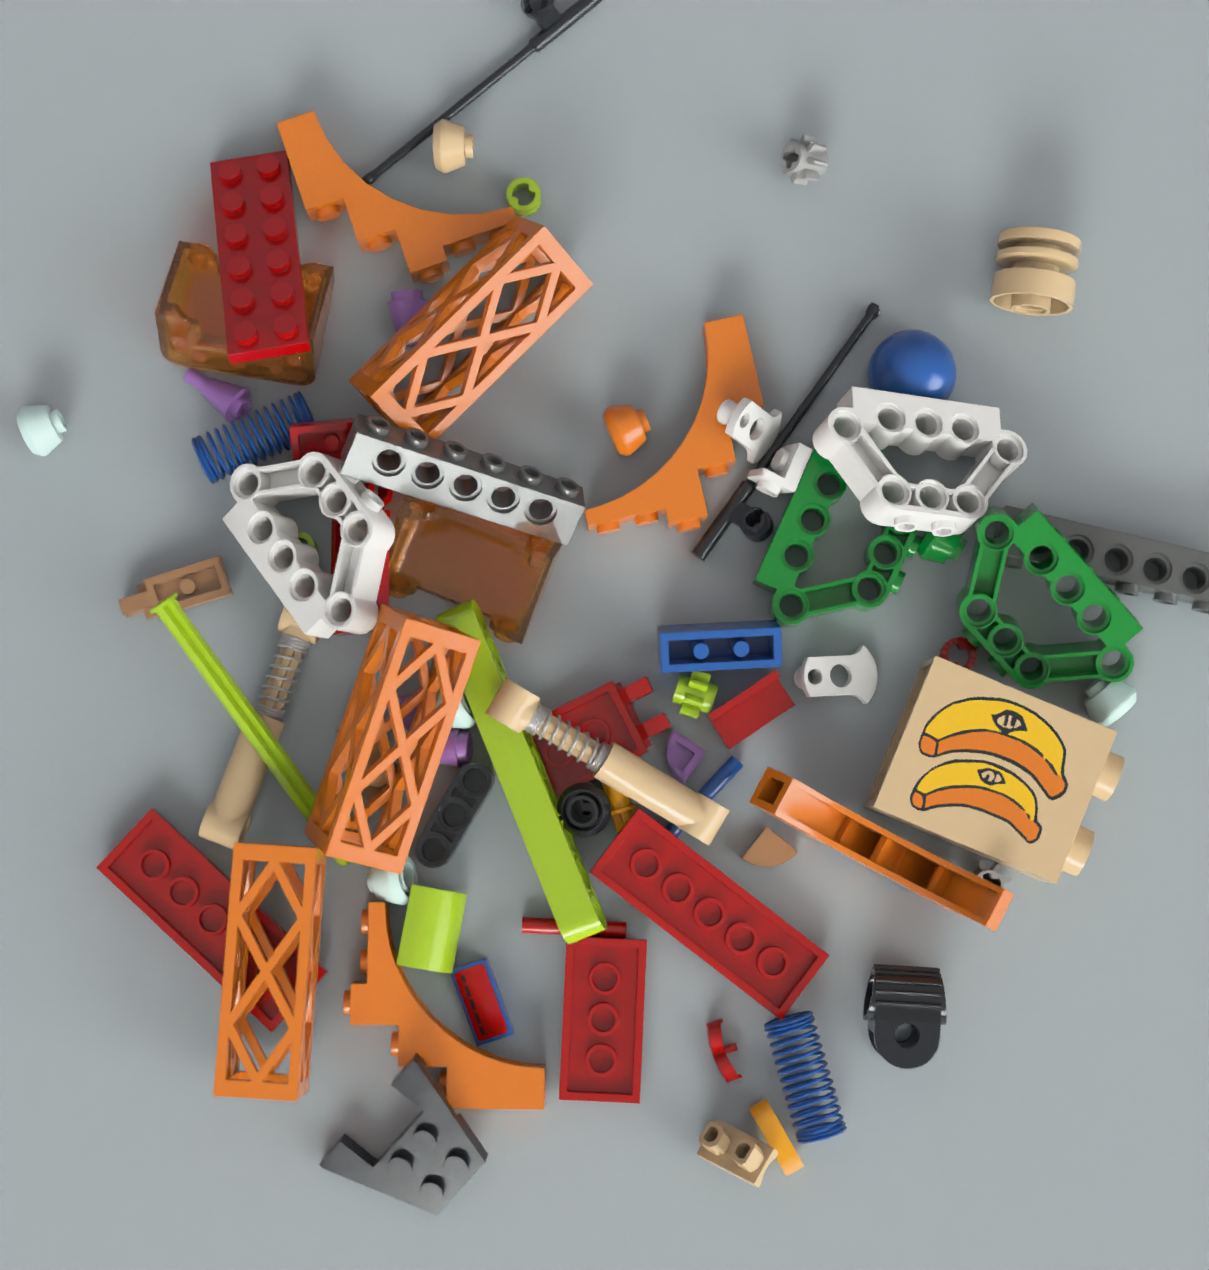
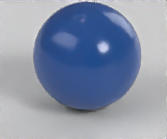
[868,330,956,400]

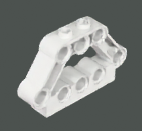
[812,386,1027,537]
[222,452,395,639]

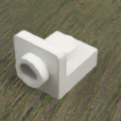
[747,443,813,497]

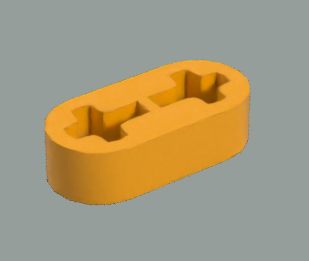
[748,1098,804,1176]

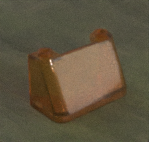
[154,241,335,386]
[389,495,563,644]

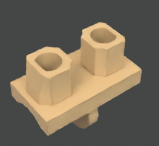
[696,1119,779,1188]

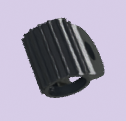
[863,964,947,1069]

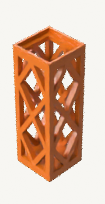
[348,215,593,439]
[304,604,481,874]
[213,842,327,1102]

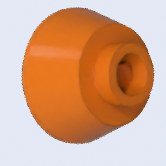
[603,405,651,456]

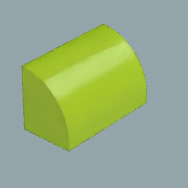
[396,884,467,974]

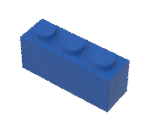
[657,620,782,673]

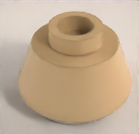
[433,119,474,174]

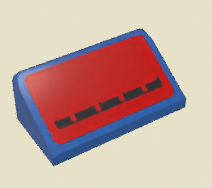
[450,956,515,1046]

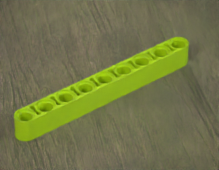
[436,599,607,945]

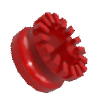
[939,637,978,669]

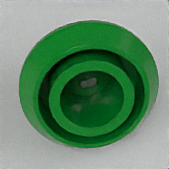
[917,531,968,564]

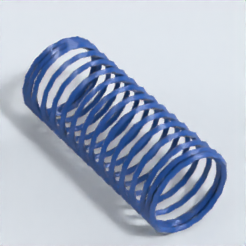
[191,391,315,484]
[763,1011,847,1144]

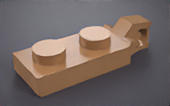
[118,556,234,620]

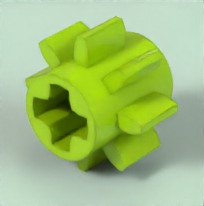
[672,671,719,719]

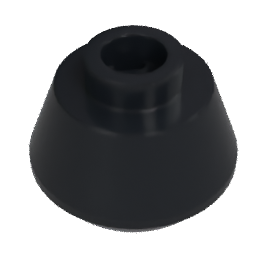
[557,782,611,837]

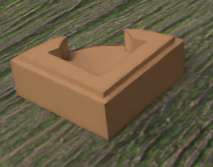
[741,827,798,867]

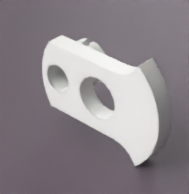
[717,397,782,464]
[794,645,878,704]

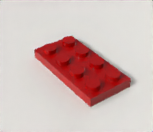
[559,937,647,1104]

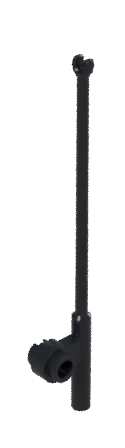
[362,0,603,185]
[691,303,881,561]

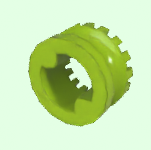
[506,177,541,217]

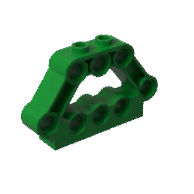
[752,448,922,628]
[956,503,1143,689]

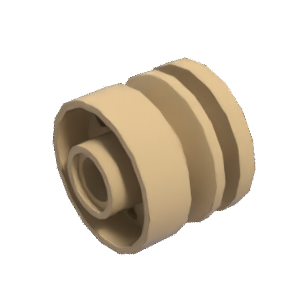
[989,226,1082,316]

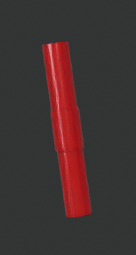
[522,917,626,938]

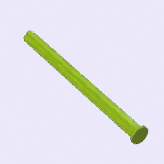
[149,592,350,866]

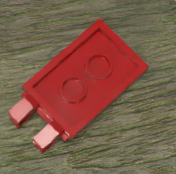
[532,677,672,798]

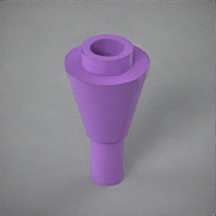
[183,367,252,423]

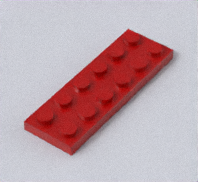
[210,150,311,364]
[589,807,830,1020]
[96,808,329,1033]

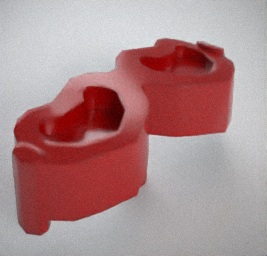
[706,1018,743,1083]

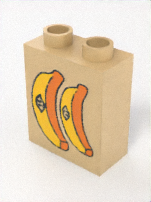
[864,656,1125,884]

